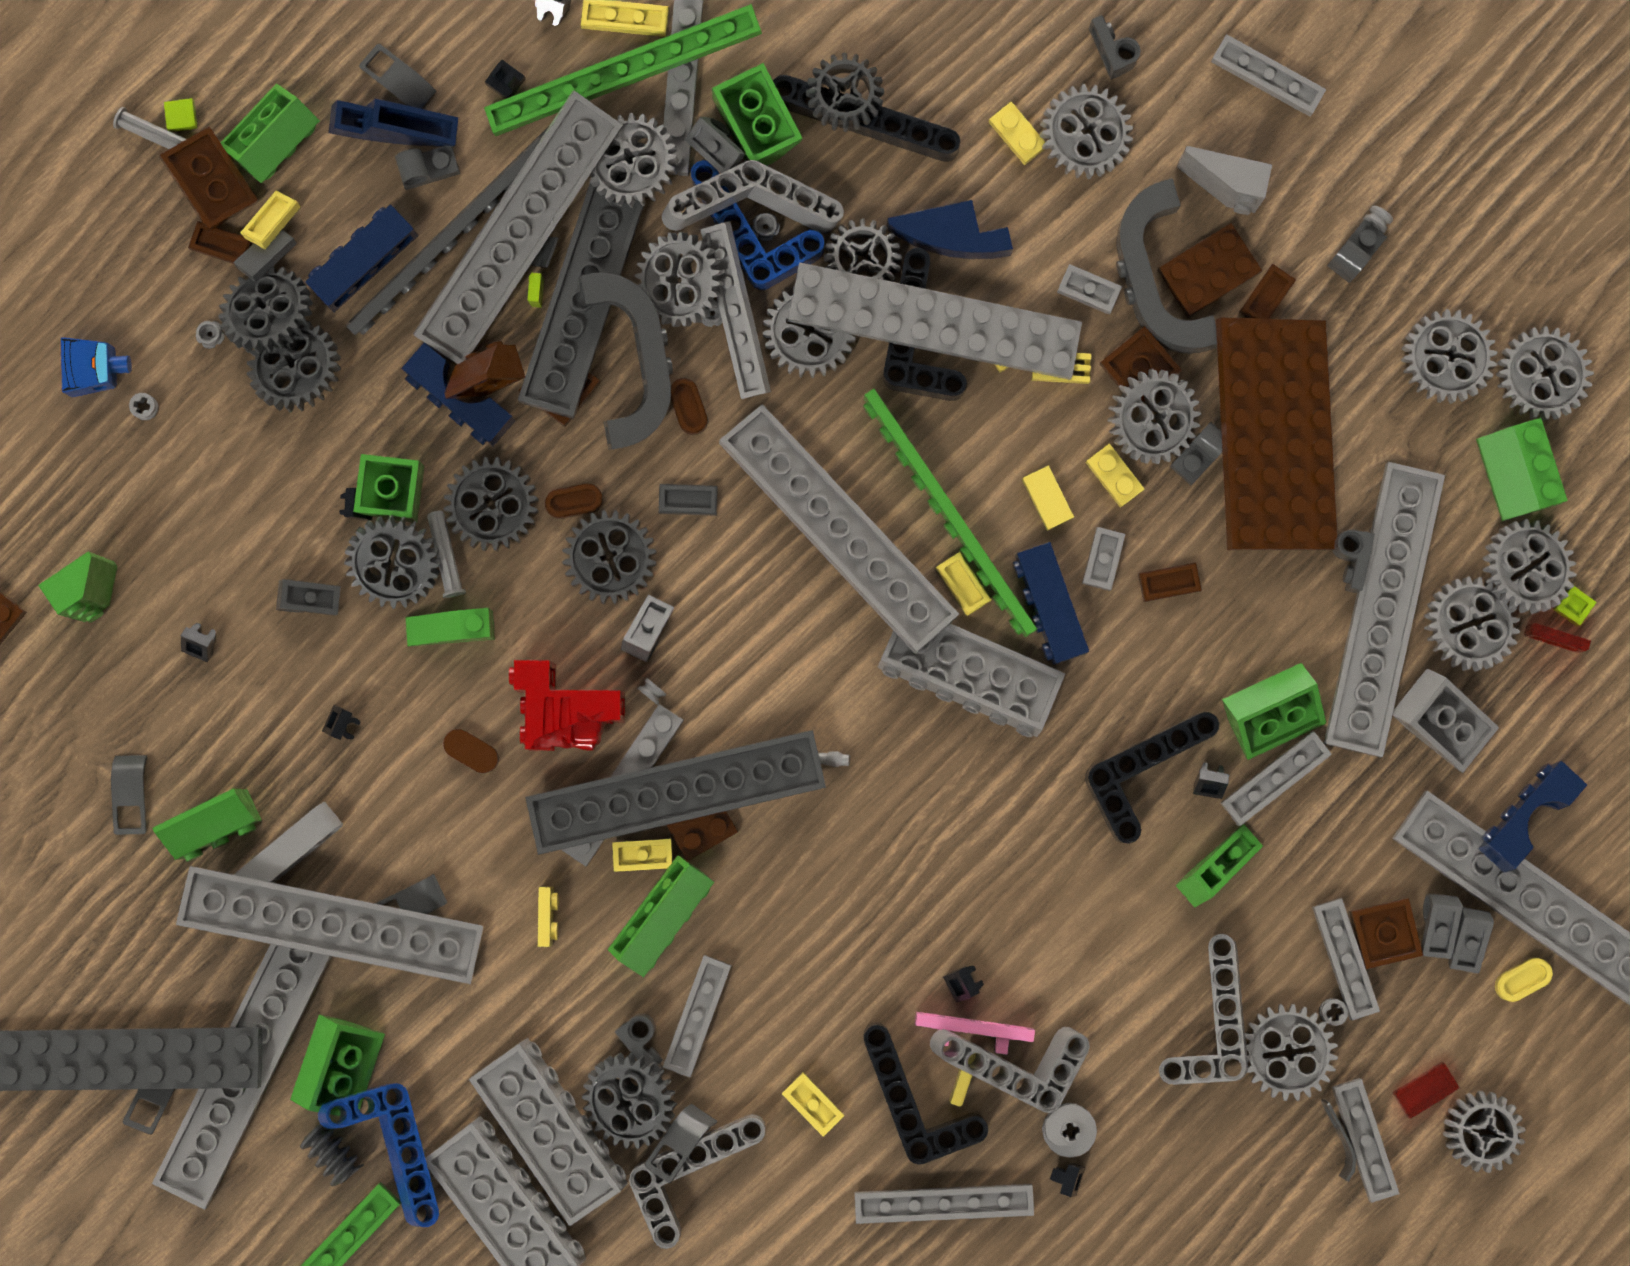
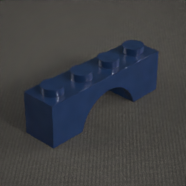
[401,342,515,447]
[1478,761,1587,873]

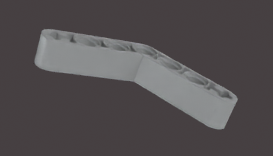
[662,160,844,234]

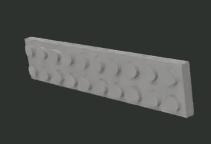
[413,90,622,364]
[788,262,1082,380]
[719,404,959,654]
[1323,462,1445,758]
[1392,791,1630,1006]
[176,866,483,984]
[152,944,332,1210]

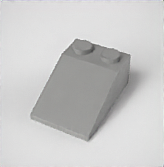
[1177,146,1272,215]
[1392,669,1499,773]

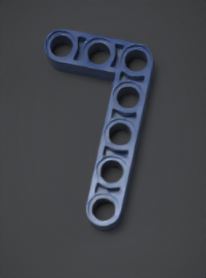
[691,160,824,290]
[318,1083,439,1227]

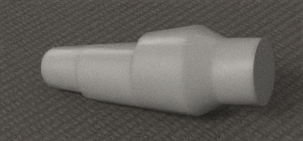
[818,751,851,767]

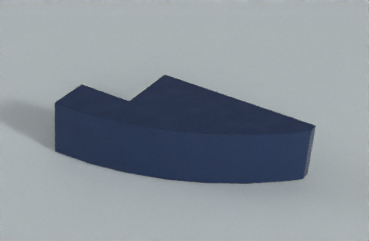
[328,98,459,147]
[887,200,1013,259]

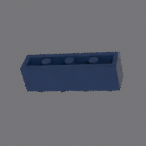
[305,204,418,313]
[1012,542,1089,665]

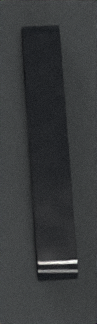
[773,75,960,162]

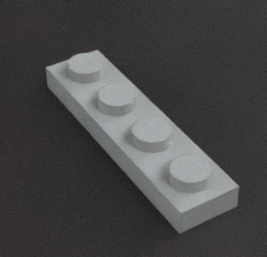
[1211,34,1326,117]
[1221,731,1332,826]
[1312,898,1380,1021]
[663,955,732,1077]
[1332,1078,1400,1203]

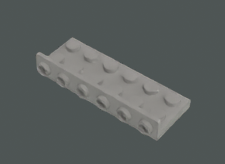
[878,624,1065,737]
[469,1038,628,1226]
[425,1116,586,1266]

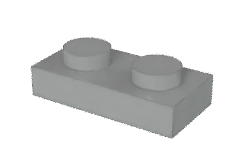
[1057,264,1122,315]
[1082,527,1126,591]

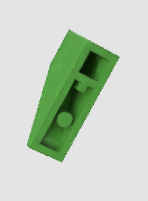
[406,608,495,647]
[1175,824,1263,908]

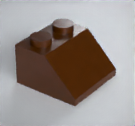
[444,341,526,399]

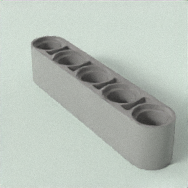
[233,802,343,883]

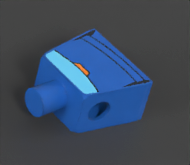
[61,338,132,397]

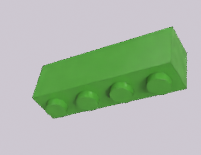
[608,855,714,978]

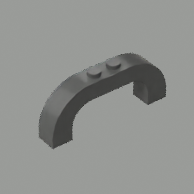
[1116,178,1217,354]
[577,273,673,450]

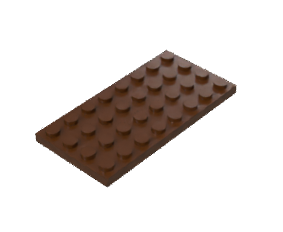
[1216,317,1337,551]

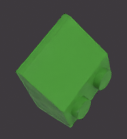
[353,454,425,523]

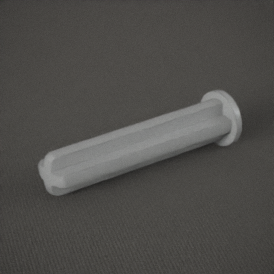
[113,107,186,149]
[427,511,466,598]

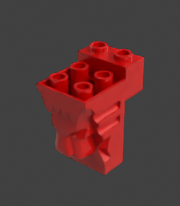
[509,660,625,751]

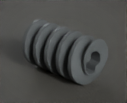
[300,1124,364,1187]

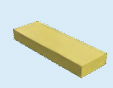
[581,0,669,37]

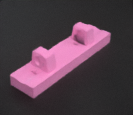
[915,1012,1035,1055]

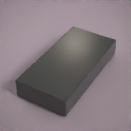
[233,230,296,282]
[658,484,718,516]

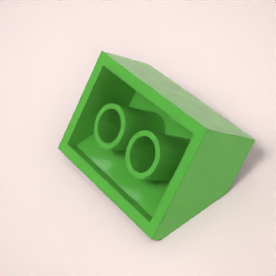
[712,63,803,166]
[221,83,320,183]
[1476,418,1568,522]
[38,551,117,623]
[1222,663,1326,760]
[152,788,262,862]
[290,1015,385,1116]

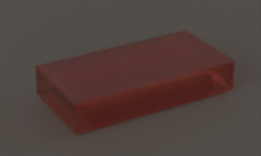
[1524,623,1591,653]
[1392,1062,1460,1119]

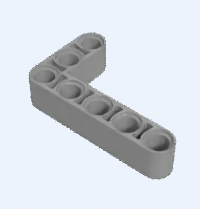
[1159,934,1248,1085]
[930,1027,1090,1113]
[629,1114,766,1249]

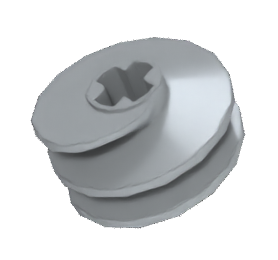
[1042,1103,1097,1158]

